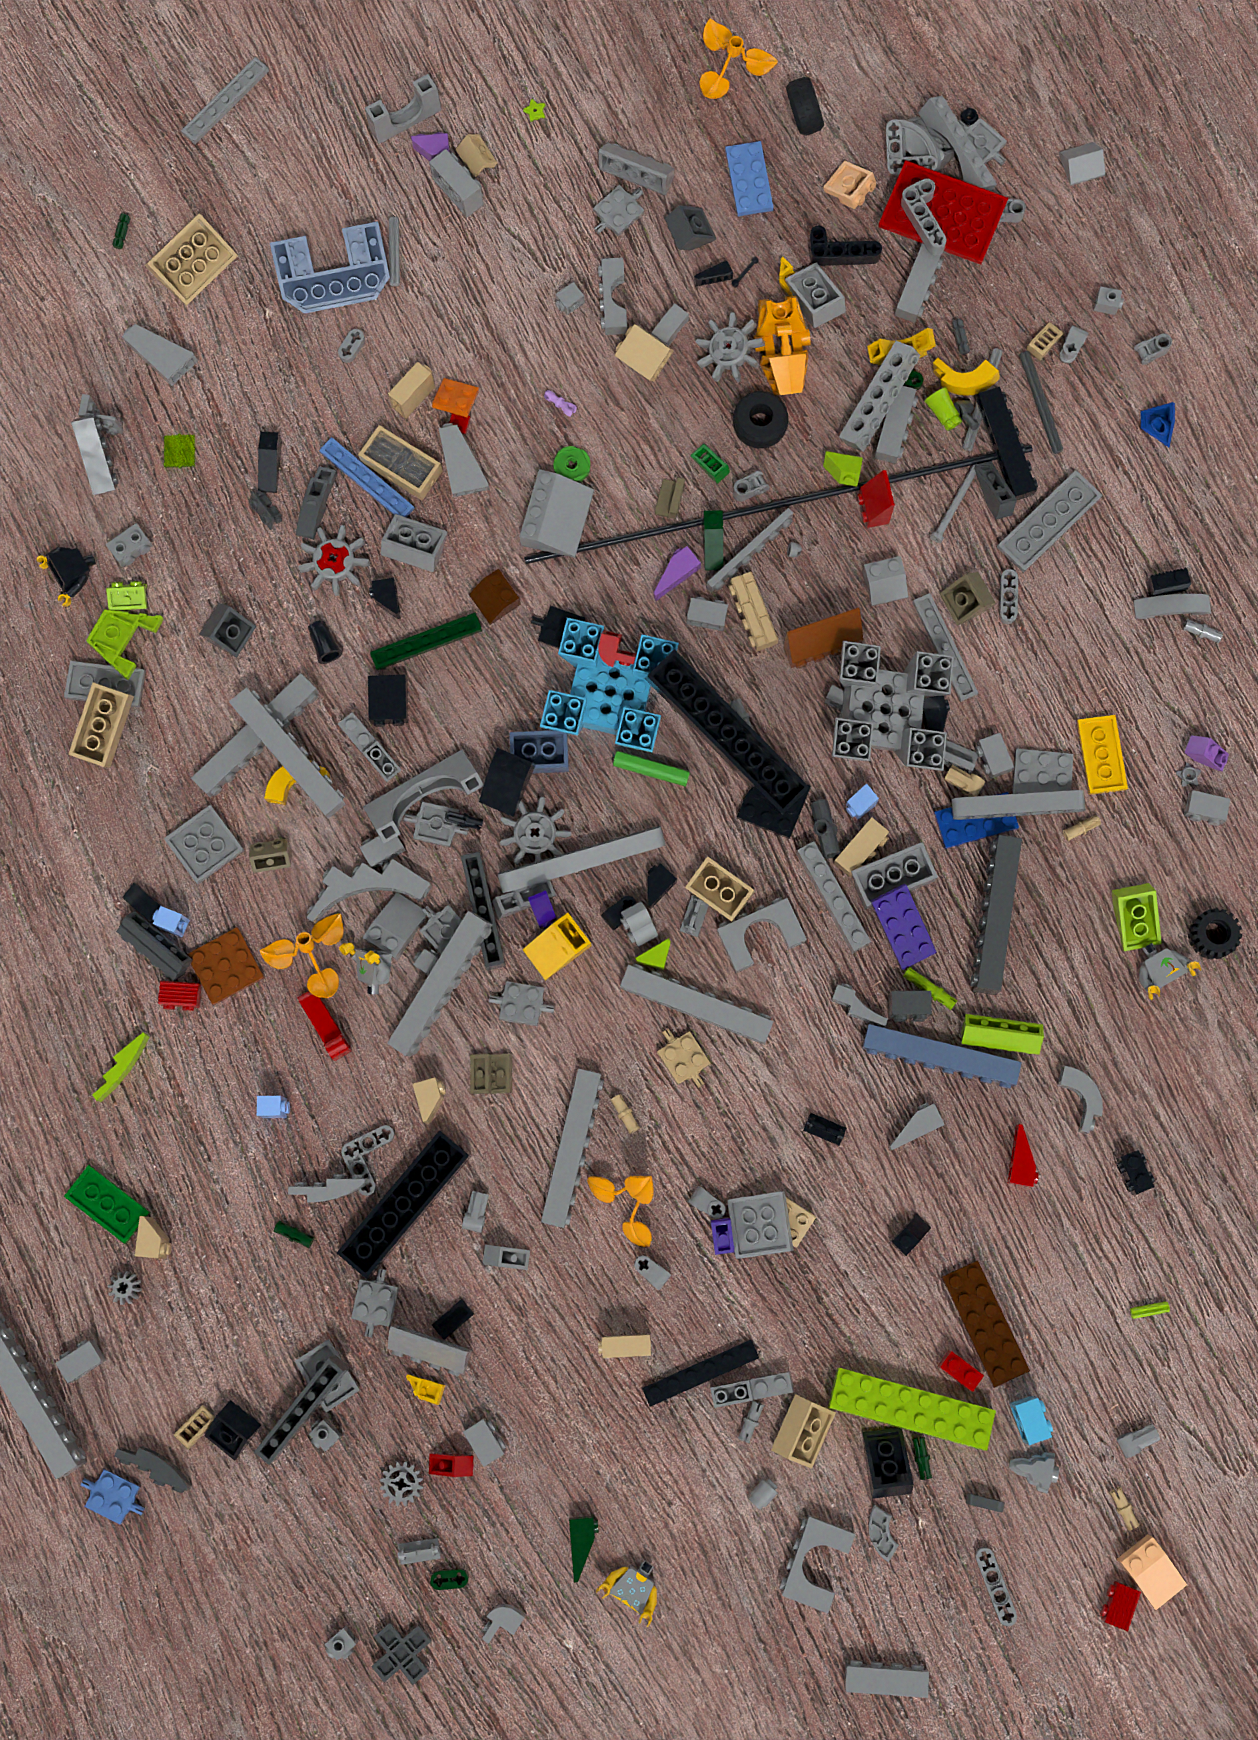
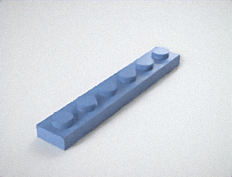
[319,437,415,518]

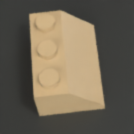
[685,856,755,922]
[771,1394,836,1469]

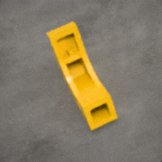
[867,328,936,365]
[933,358,1000,396]
[264,760,330,805]

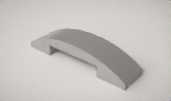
[1133,594,1211,619]

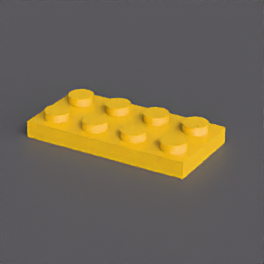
[1076,715,1128,795]

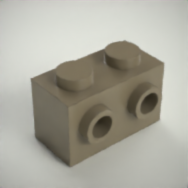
[249,838,292,873]

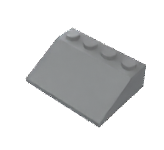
[519,469,594,558]
[388,1325,472,1376]

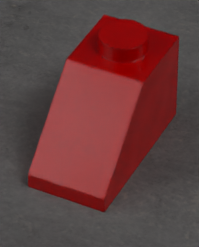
[429,1453,474,1477]

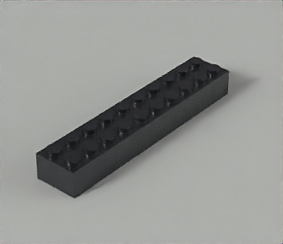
[644,649,810,815]

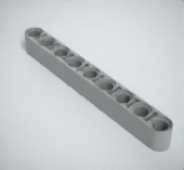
[497,826,666,893]

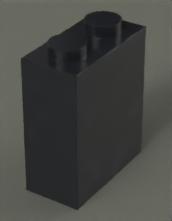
[368,674,409,727]

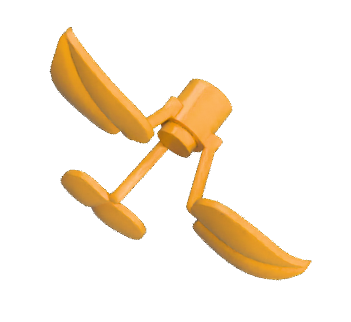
[699,18,778,99]
[259,913,344,998]
[587,1175,654,1247]

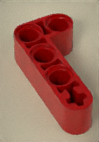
[297,991,352,1061]

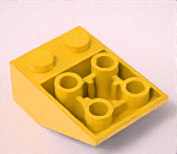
[523,913,592,981]

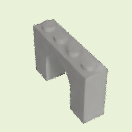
[365,74,442,144]
[717,897,807,973]
[779,1515,855,1613]

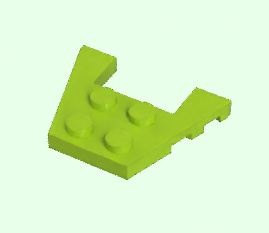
[86,609,164,680]

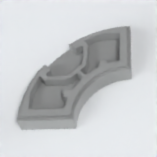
[868,1505,899,1563]

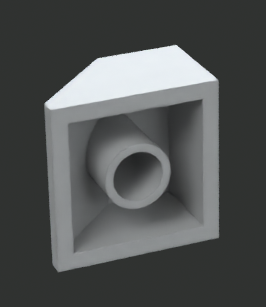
[862,556,908,606]

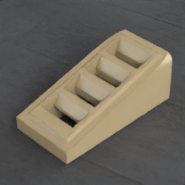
[1026,322,1064,361]
[174,1405,215,1450]

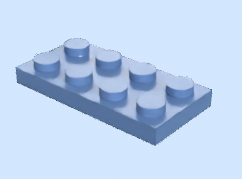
[725,141,774,217]

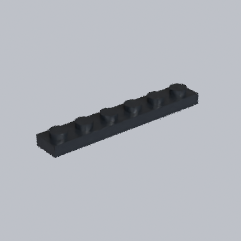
[642,1339,759,1407]

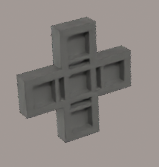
[371,1622,432,1685]

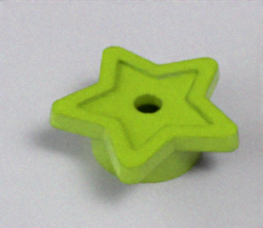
[523,99,546,122]

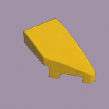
[779,257,795,296]
[406,1374,445,1405]

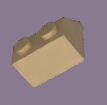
[413,1077,446,1124]
[135,1216,171,1259]

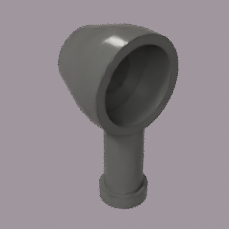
[954,400,979,430]

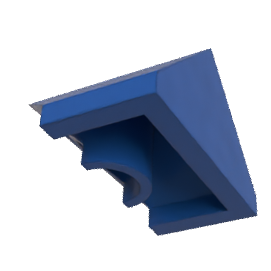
[1141,402,1175,448]

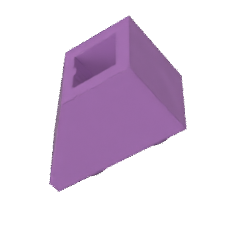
[411,132,450,161]
[1185,735,1229,771]

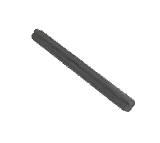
[1020,351,1063,454]

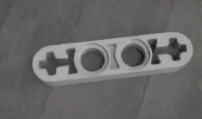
[975,1547,1017,1626]

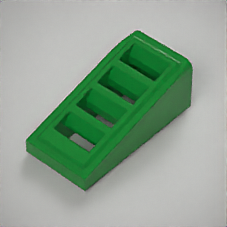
[690,444,730,484]

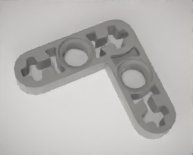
[341,1125,395,1196]

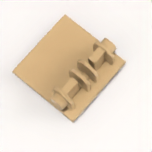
[786,1197,816,1248]

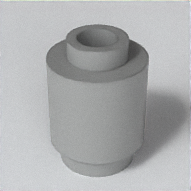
[748,1479,778,1510]

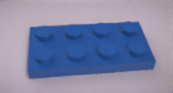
[934,792,1019,849]

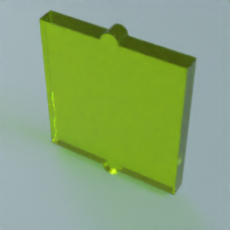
[164,433,195,469]

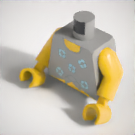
[596,1560,657,1627]

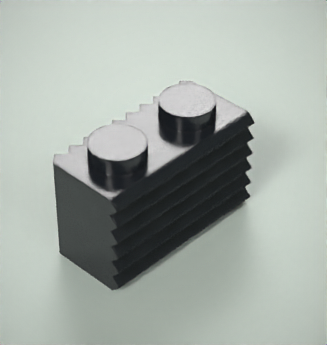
[1146,567,1191,597]

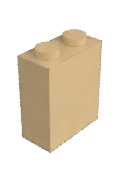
[614,324,674,382]
[388,362,435,419]
[598,1334,651,1358]

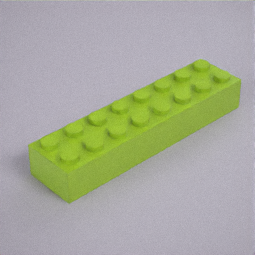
[828,1368,996,1451]

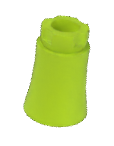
[924,387,962,431]

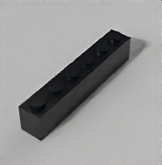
[976,386,1038,500]

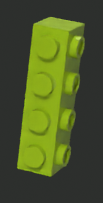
[961,1014,1044,1055]

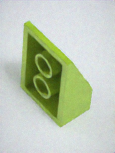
[1111,883,1162,951]

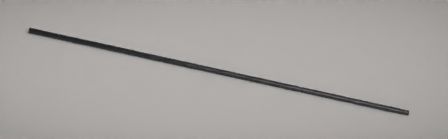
[524,445,1033,564]

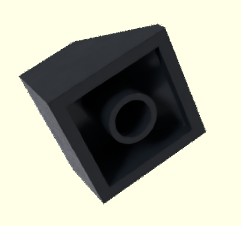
[204,1400,261,1461]

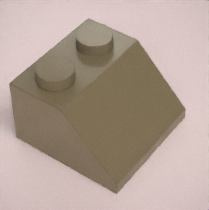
[939,572,996,626]

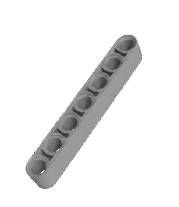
[952,790,1086,820]

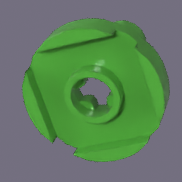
[553,446,591,483]

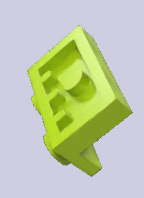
[106,581,147,610]

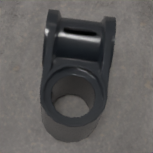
[601,896,637,931]

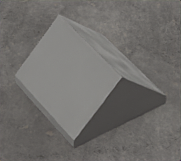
[1059,142,1105,186]

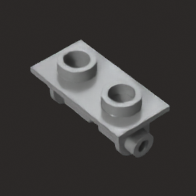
[680,895,709,937]
[398,1538,441,1565]

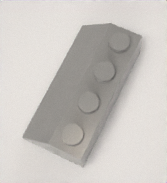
[598,142,674,196]
[851,842,938,910]

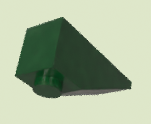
[703,510,724,571]
[569,1515,599,1583]

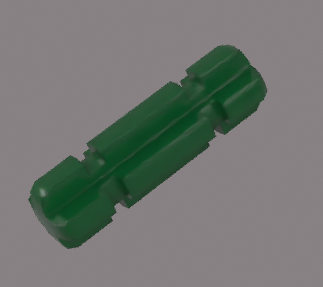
[112,213,130,249]

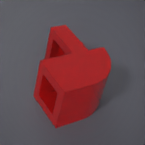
[598,630,637,667]

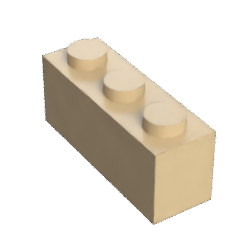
[833,817,889,878]

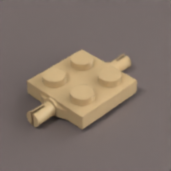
[657,1028,711,1088]

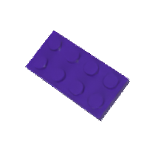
[870,884,937,970]

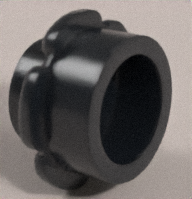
[960,108,978,126]

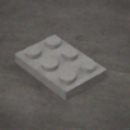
[295,1339,361,1412]

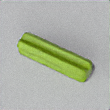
[1130,1301,1170,1319]

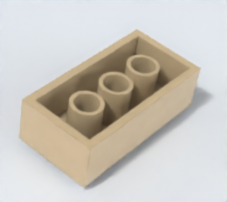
[68,682,134,768]

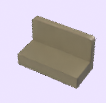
[655,477,685,519]

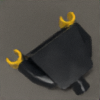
[37,547,96,607]

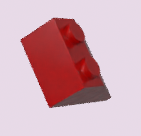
[857,470,895,528]

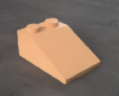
[1116,1534,1187,1610]

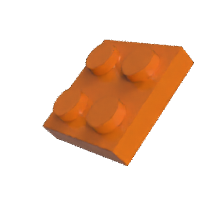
[432,378,479,417]

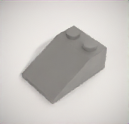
[785,262,846,328]
[363,892,429,961]

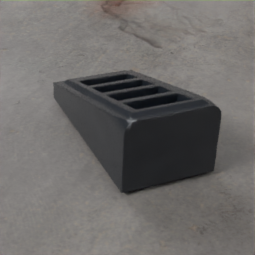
[694,260,733,287]

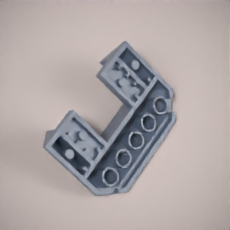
[270,221,390,314]

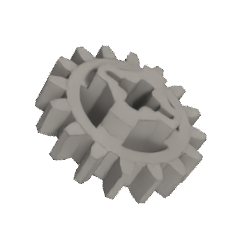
[380,1461,424,1506]

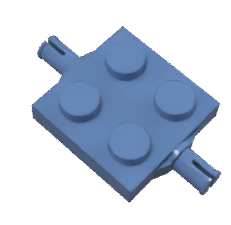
[80,1469,145,1525]

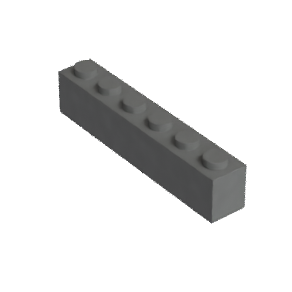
[461,852,506,971]
[254,1355,350,1465]

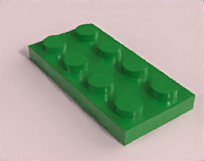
[64,1165,151,1244]

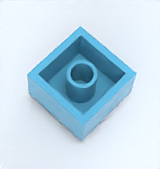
[1009,1396,1053,1445]

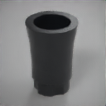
[308,620,343,664]

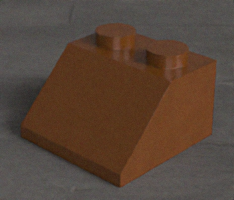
[469,568,521,625]

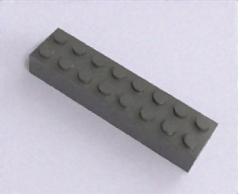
[970,835,1022,995]

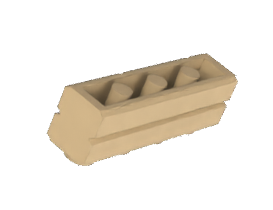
[728,572,778,651]

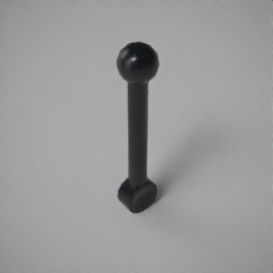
[732,257,759,288]

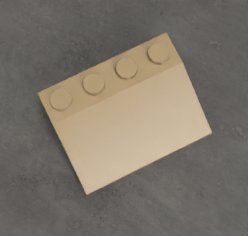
[145,213,238,306]

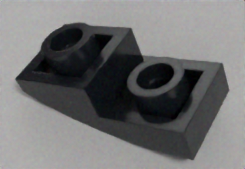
[122,883,163,923]

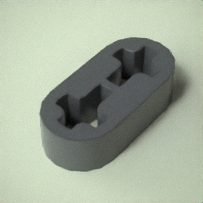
[965,1493,1005,1513]

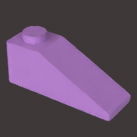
[654,546,701,601]

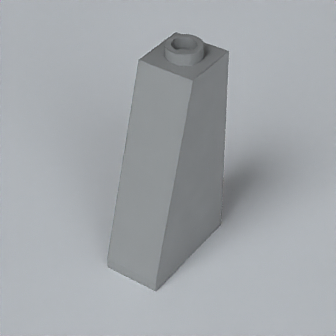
[122,324,198,386]
[439,423,490,497]

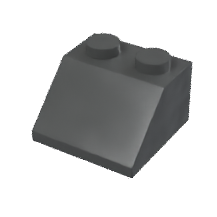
[665,205,716,251]
[199,603,257,658]

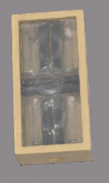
[358,425,443,500]

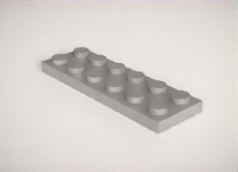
[997,470,1103,573]

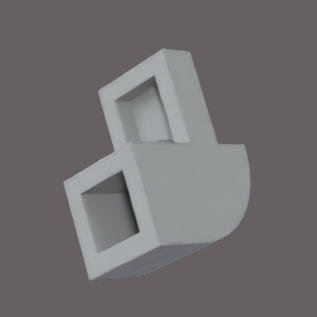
[482,1604,526,1644]

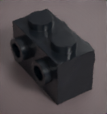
[1116,1150,1155,1195]

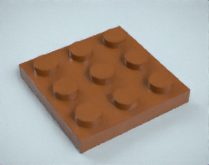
[186,927,265,1006]

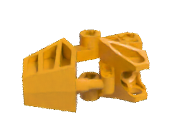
[753,295,811,395]

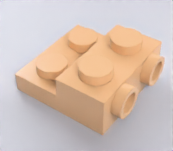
[823,161,876,209]

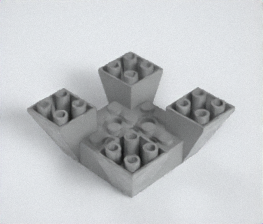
[832,641,954,771]

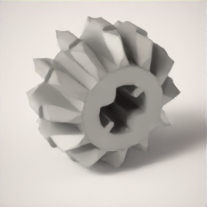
[107,1271,142,1305]

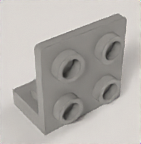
[78,394,123,435]

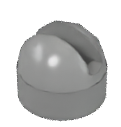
[787,542,802,558]

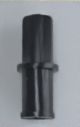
[445,811,483,830]

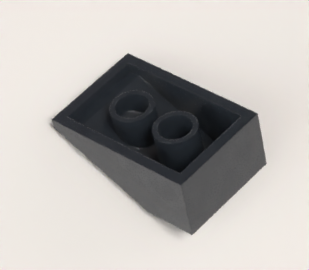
[479,748,536,817]
[862,1428,914,1499]

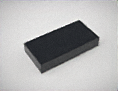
[432,1299,474,1340]

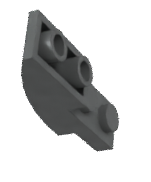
[296,466,337,540]
[114,1446,192,1493]

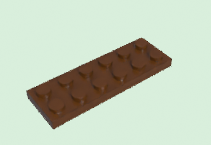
[941,1260,1030,1388]

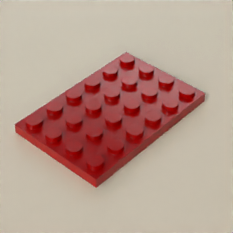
[878,160,1008,265]

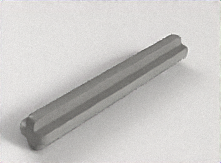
[389,217,400,287]

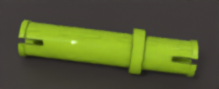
[903,967,958,1011]

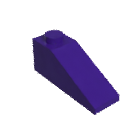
[528,890,557,929]

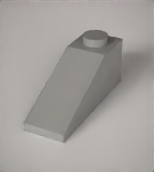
[888,1102,945,1151]

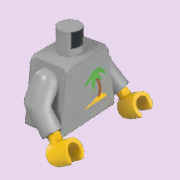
[339,943,392,994]
[1139,943,1201,1000]

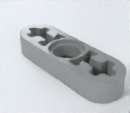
[999,569,1018,624]

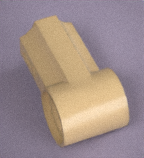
[944,765,985,797]

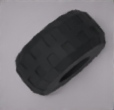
[786,77,824,136]
[733,391,789,449]

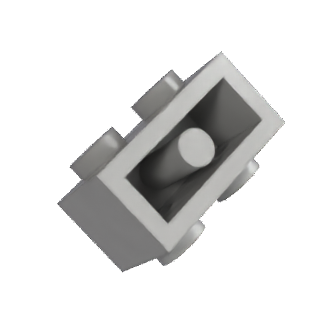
[105,523,153,567]

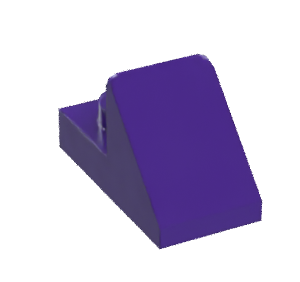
[711,1218,735,1255]

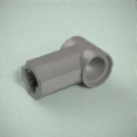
[462,1191,489,1233]
[1116,1424,1160,1458]

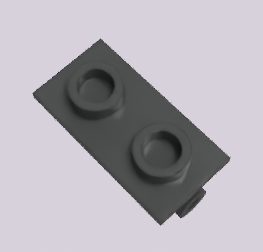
[249,491,283,530]

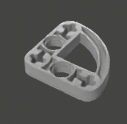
[886,119,941,175]

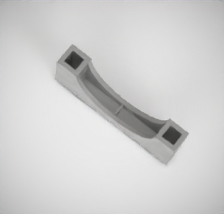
[363,750,484,843]

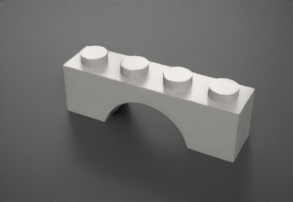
[598,258,627,335]

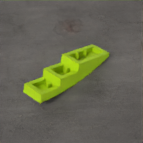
[92,1032,150,1102]

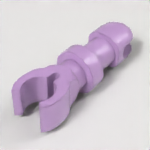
[544,390,577,417]

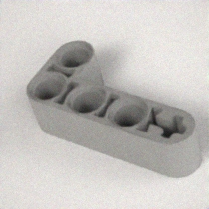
[901,179,947,256]

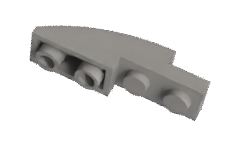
[338,712,401,782]
[288,1174,370,1203]
[710,1372,794,1408]

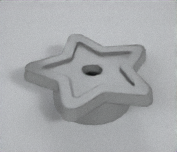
[1176,763,1201,787]

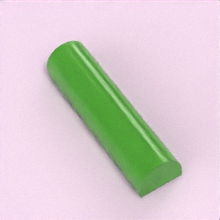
[613,751,690,787]

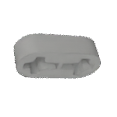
[338,329,365,363]

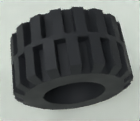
[1188,908,1242,959]

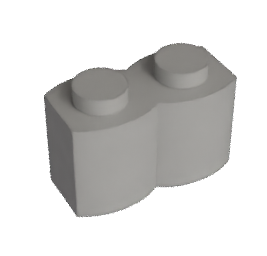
[620,902,658,947]

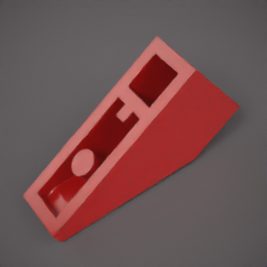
[1007,1124,1039,1188]

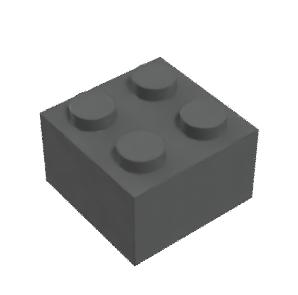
[888,991,932,1022]

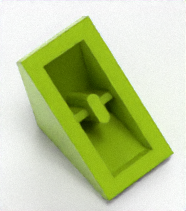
[635,938,671,970]

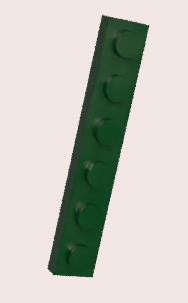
[370,613,482,671]

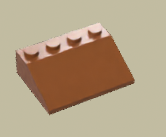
[783,607,863,669]

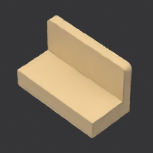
[456,134,498,177]

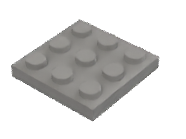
[1012,748,1074,794]
[164,805,245,884]
[727,1191,794,1259]

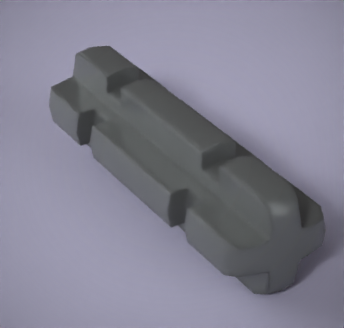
[952,319,970,355]

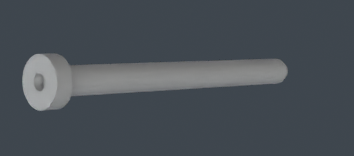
[930,464,977,543]

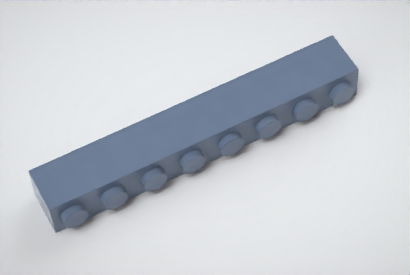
[862,1024,1022,1089]

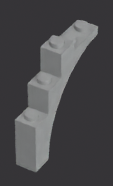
[307,859,432,924]

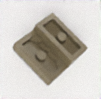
[470,1054,512,1094]

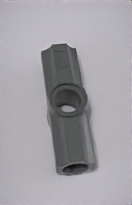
[811,799,841,859]

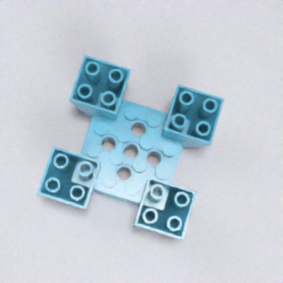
[540,618,679,753]

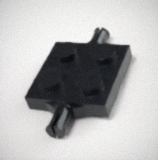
[531,605,586,649]

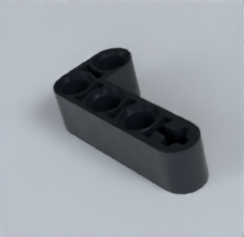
[809,225,882,266]

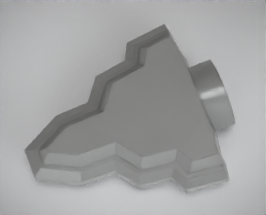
[1009,1452,1059,1494]

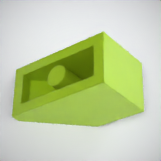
[823,451,863,487]

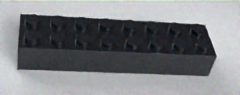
[337,1130,471,1279]

